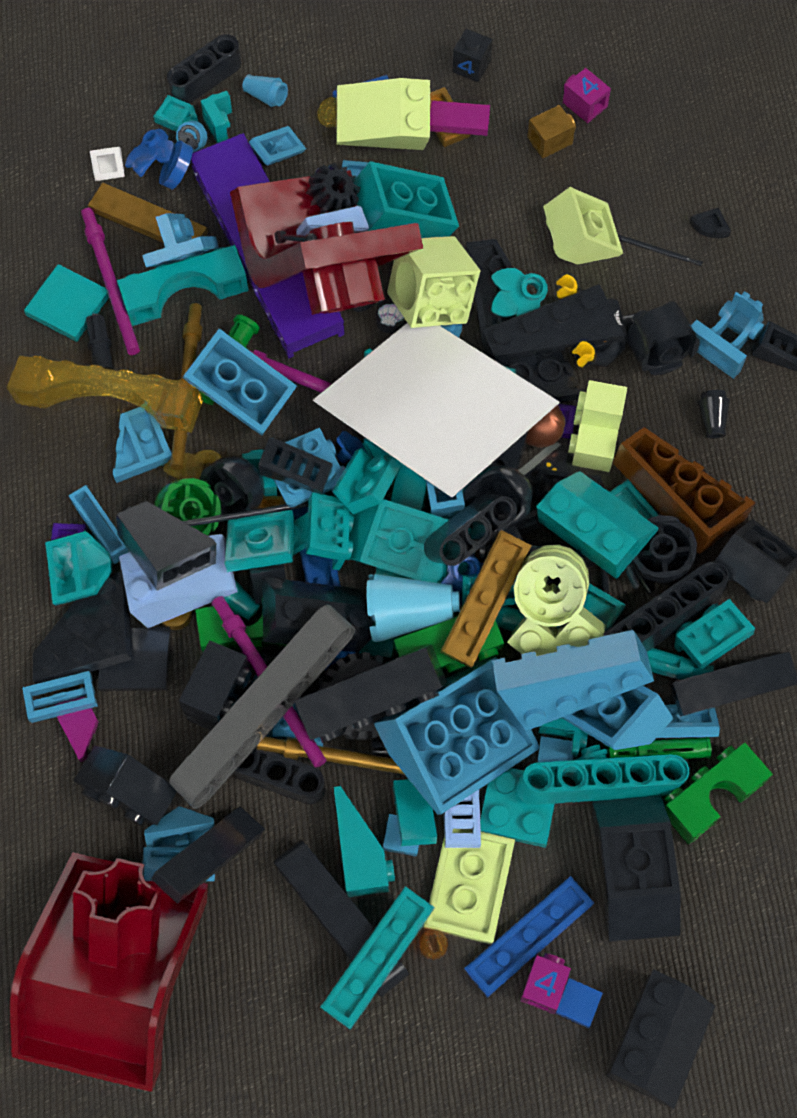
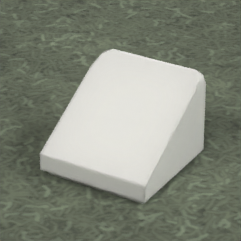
[90,147,125,181]

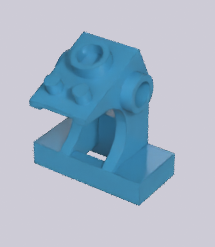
[689,291,765,379]

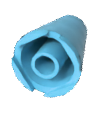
[367,574,461,642]

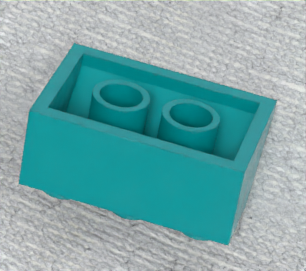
[536,471,658,579]

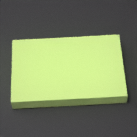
[424,829,515,945]

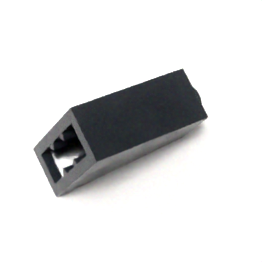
[116,501,217,591]

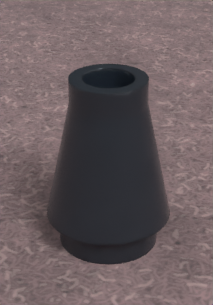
[698,390,730,439]

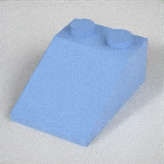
[119,534,238,628]

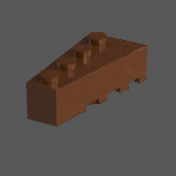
[612,427,756,555]

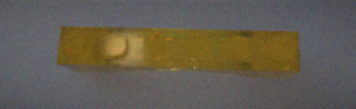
[7,356,203,433]

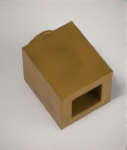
[527,105,576,159]

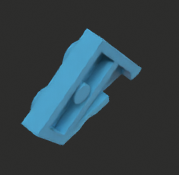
[113,403,172,483]

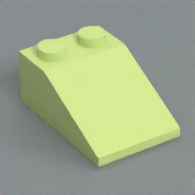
[336,78,430,150]

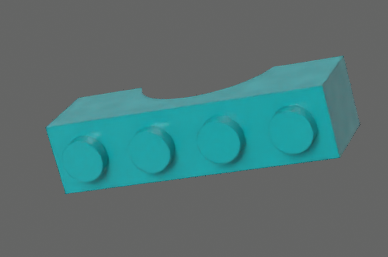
[117,245,249,326]

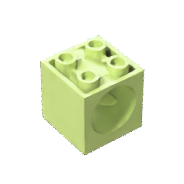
[387,236,480,328]

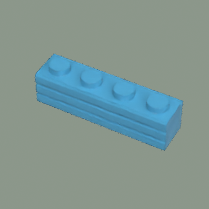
[69,485,129,564]

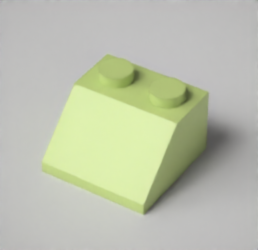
[543,187,623,264]

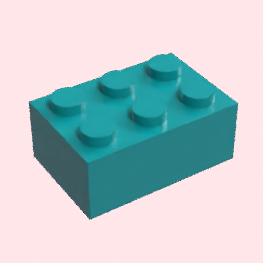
[353,161,459,238]

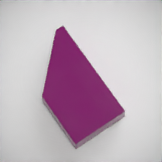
[54,696,99,762]

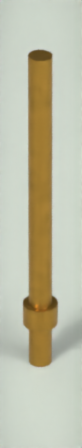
[170,303,202,470]
[257,737,405,775]

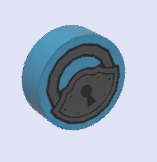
[176,121,207,152]

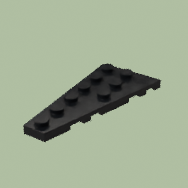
[466,239,586,402]

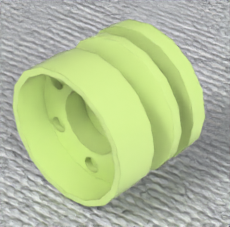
[514,545,589,627]

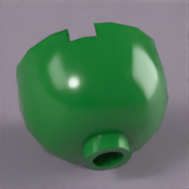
[154,478,221,536]

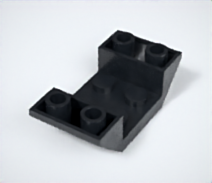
[591,796,680,942]

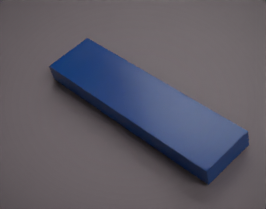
[464,876,594,998]

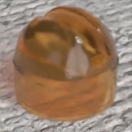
[419,930,448,960]

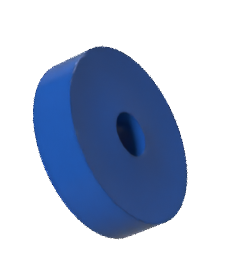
[159,140,193,190]

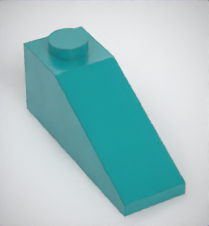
[334,786,395,897]

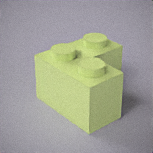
[568,380,627,472]
[507,607,606,656]

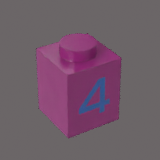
[563,68,611,123]
[520,953,571,1014]

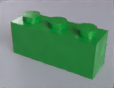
[393,617,504,673]

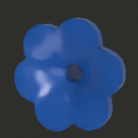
[336,431,366,464]

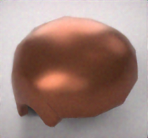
[526,405,565,448]

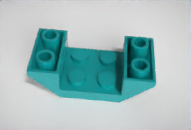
[349,499,476,583]

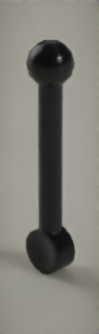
[274,230,317,244]

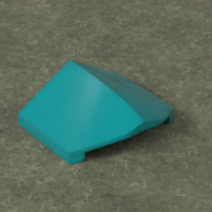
[45,531,112,606]

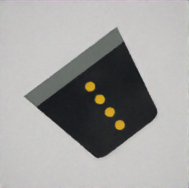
[518,442,582,492]

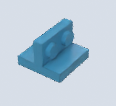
[142,213,219,267]

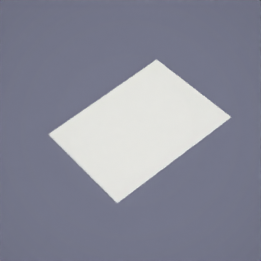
[313,323,560,498]

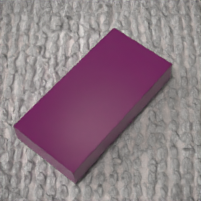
[430,101,490,136]

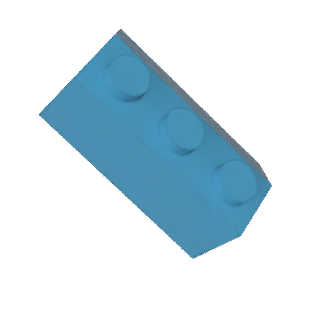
[182,329,297,436]
[561,686,673,750]

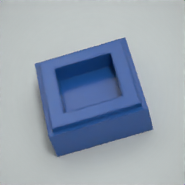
[555,978,603,1028]

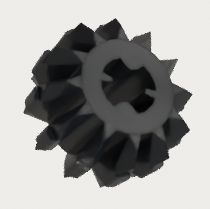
[306,163,361,215]

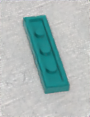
[320,886,435,1030]

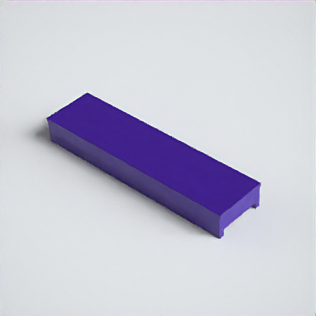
[190,133,344,359]

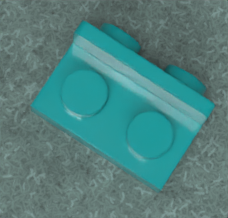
[333,448,402,514]
[306,492,354,570]
[674,599,755,670]

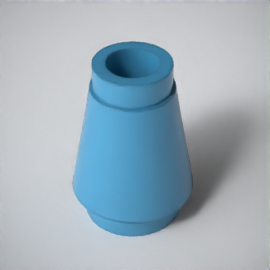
[243,75,288,107]

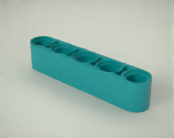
[516,754,689,805]

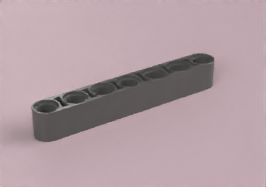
[169,605,355,809]

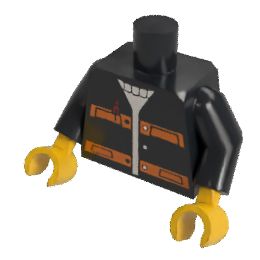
[556,274,636,367]

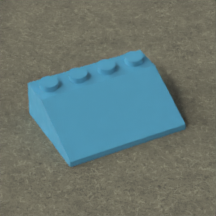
[374,657,539,815]

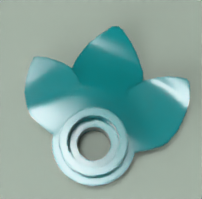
[491,268,548,317]

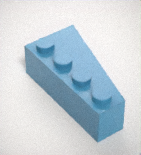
[492,630,654,731]

